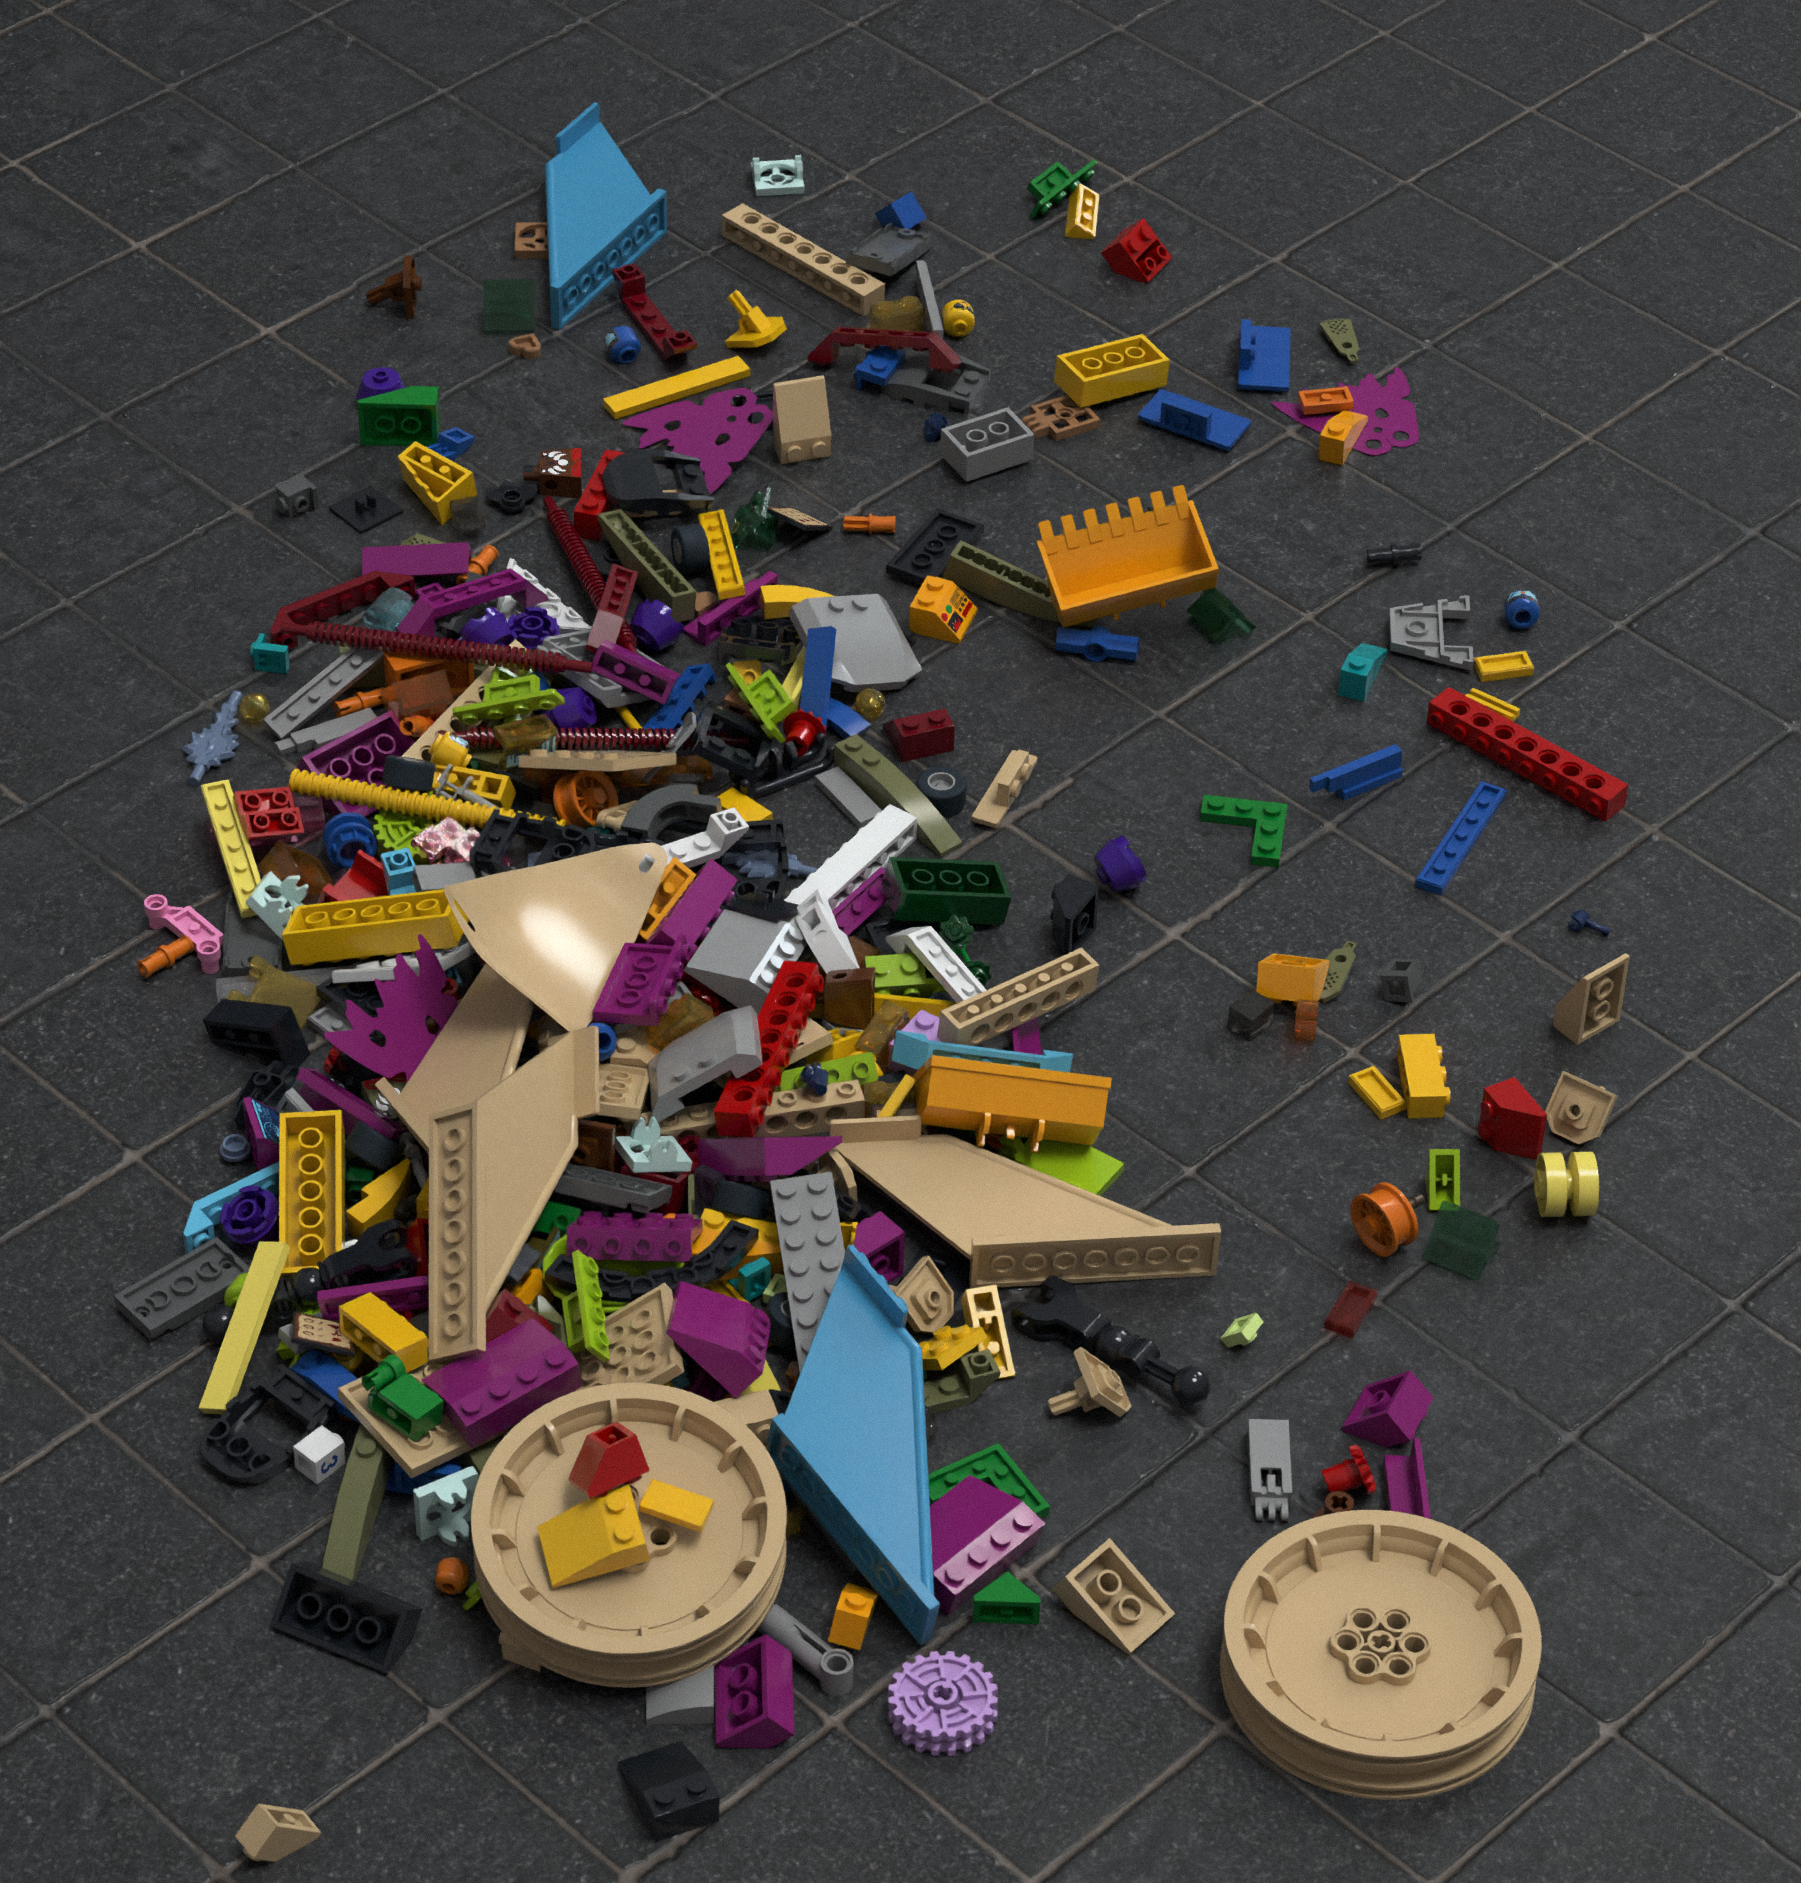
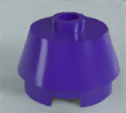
[356,367,406,400]
[629,599,684,653]
[458,607,513,649]
[508,607,560,651]
[544,687,597,733]
[1094,835,1147,892]
[220,1185,279,1248]

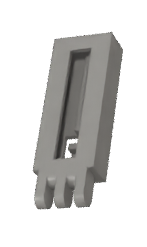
[412,862,516,892]
[1247,1419,1292,1521]

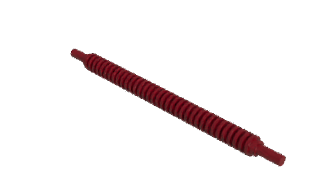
[543,496,639,655]
[280,621,593,675]
[438,727,753,751]

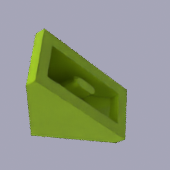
[1425,1149,1460,1210]

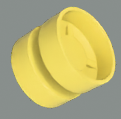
[1534,1151,1599,1217]

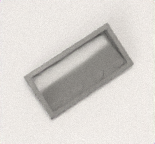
[646,1665,714,1724]

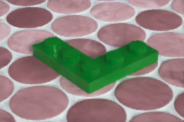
[1200,795,1288,868]
[928,1443,1050,1519]

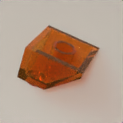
[258,840,335,896]

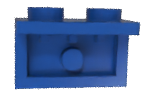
[854,345,906,390]

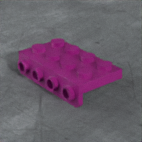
[592,934,691,1026]
[567,1211,703,1262]

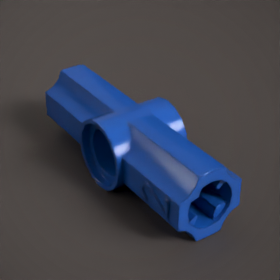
[1055,626,1140,662]

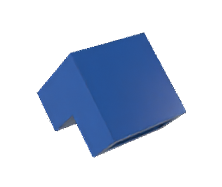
[875,191,927,229]

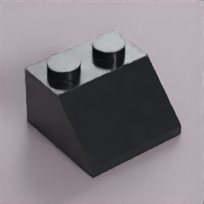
[1050,874,1099,956]

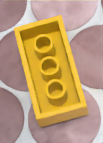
[1054,334,1170,408]

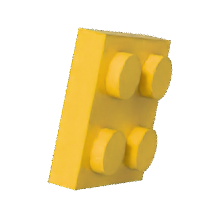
[919,1325,987,1370]

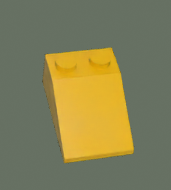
[537,1485,651,1588]

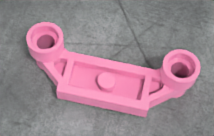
[144,894,224,974]

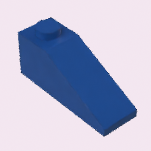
[289,1349,361,1423]

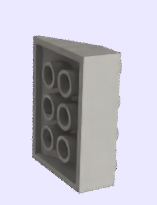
[683,909,807,1017]

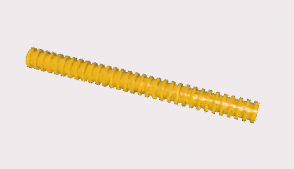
[288,768,567,838]

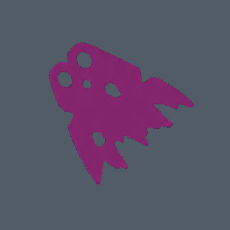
[1272,367,1419,455]
[622,388,773,494]
[324,934,458,1082]

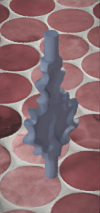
[182,690,242,786]
[722,849,819,878]

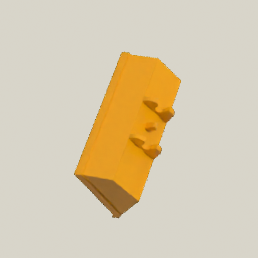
[1037,485,1219,628]
[913,1055,1112,1153]

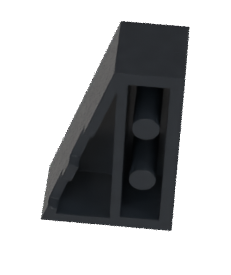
[203,999,311,1070]

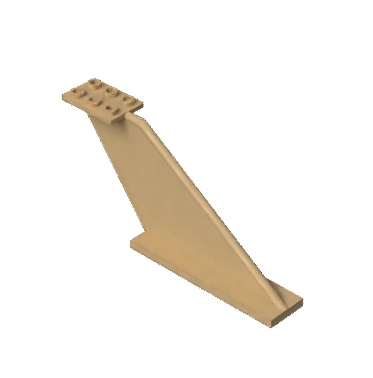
[375,963,540,1154]
[429,1026,600,1363]
[829,1115,1221,1289]

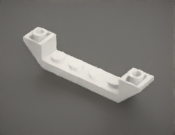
[611,807,749,873]
[885,926,1009,1050]

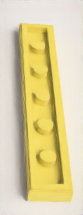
[201,779,261,918]
[199,1241,290,1414]

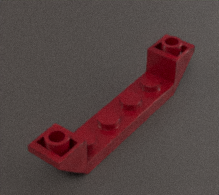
[612,264,697,361]
[808,327,961,373]
[585,564,638,655]
[270,571,416,650]

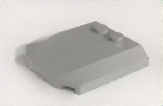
[788,594,922,692]
[536,630,663,708]
[648,1005,763,1122]

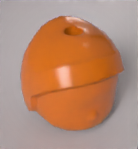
[434,1557,470,1595]

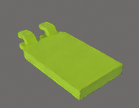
[999,1135,1124,1196]

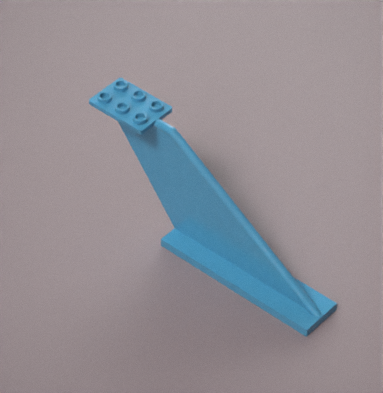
[545,102,667,330]
[766,1244,940,1645]

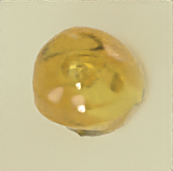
[854,688,885,719]
[240,693,270,724]

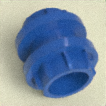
[323,812,377,870]

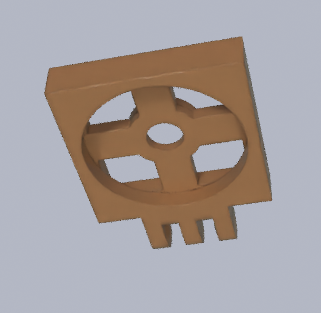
[515,222,549,259]
[1021,395,1101,441]

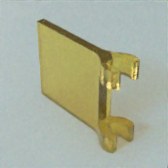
[226,955,321,1030]

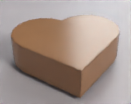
[509,333,541,359]
[694,591,717,618]

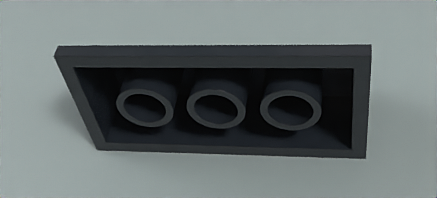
[270,1562,423,1674]

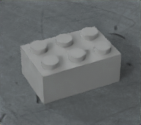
[940,407,1034,482]

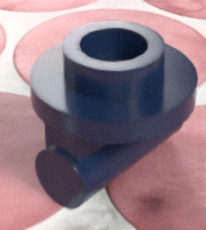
[924,413,949,442]
[799,1062,828,1095]

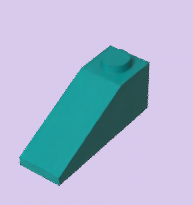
[1338,643,1388,702]

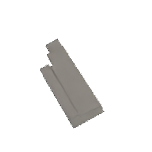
[275,708,377,755]

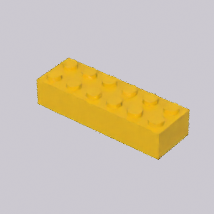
[282,889,469,966]
[279,1110,345,1280]

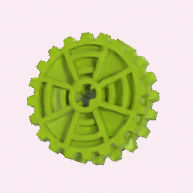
[373,791,467,866]

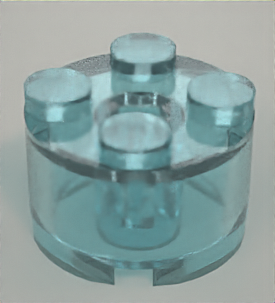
[362,588,414,633]

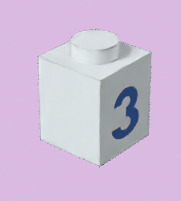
[293,1425,346,1484]

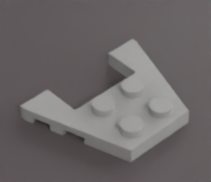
[1389,595,1474,670]

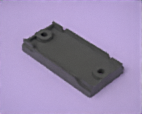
[846,223,932,276]
[222,887,286,979]
[554,1162,673,1214]
[114,1237,250,1342]

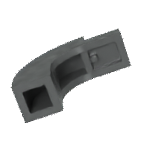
[621,784,722,839]

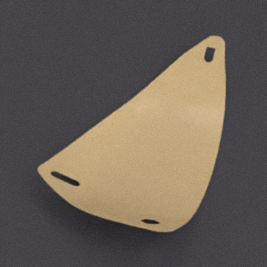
[444,843,668,1032]

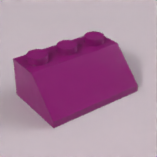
[715,1634,794,1749]

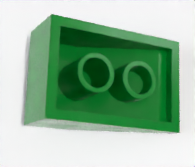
[358,386,441,447]

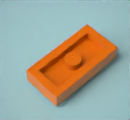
[1297,386,1354,415]

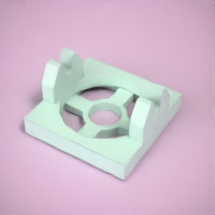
[751,155,804,196]
[245,871,309,940]
[615,1117,692,1173]
[413,1466,478,1547]

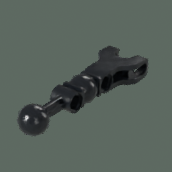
[202,1219,418,1344]
[1010,1276,1211,1406]

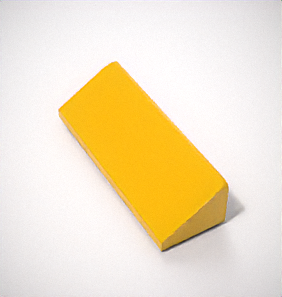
[1065,184,1100,239]

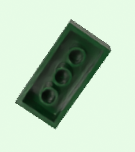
[882,857,1012,925]

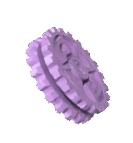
[888,1651,998,1756]

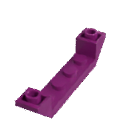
[397,568,548,638]

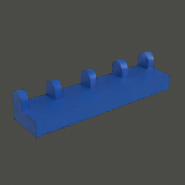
[643,663,717,733]

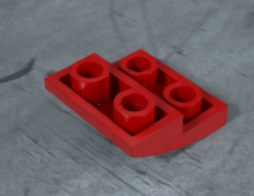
[233,787,305,840]

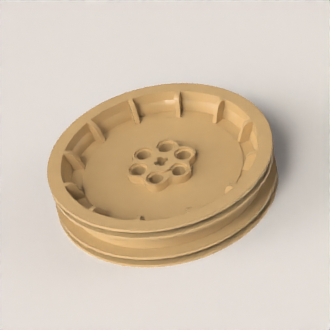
[471,1382,787,1688]
[1220,1510,1542,1800]

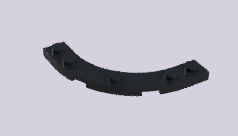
[544,1220,759,1303]

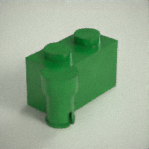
[362,1354,444,1442]

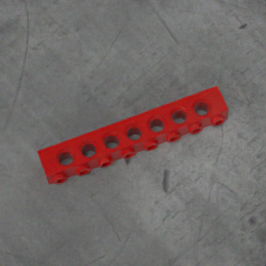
[1427,687,1628,822]
[713,961,824,1138]

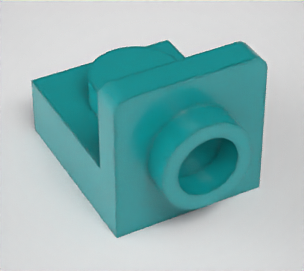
[250,633,290,674]
[728,1257,771,1301]

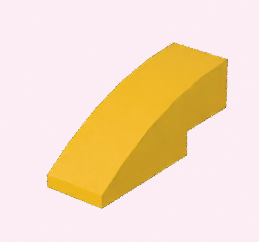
[760,585,833,621]
[346,1158,412,1240]

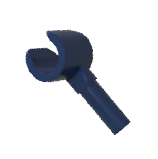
[1568,910,1611,935]

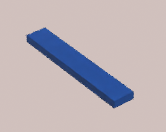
[1415,781,1507,896]

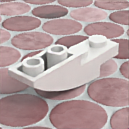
[796,889,859,974]

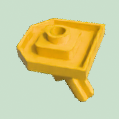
[725,290,787,348]

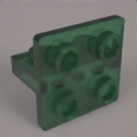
[730,484,779,551]
[1423,1201,1500,1280]

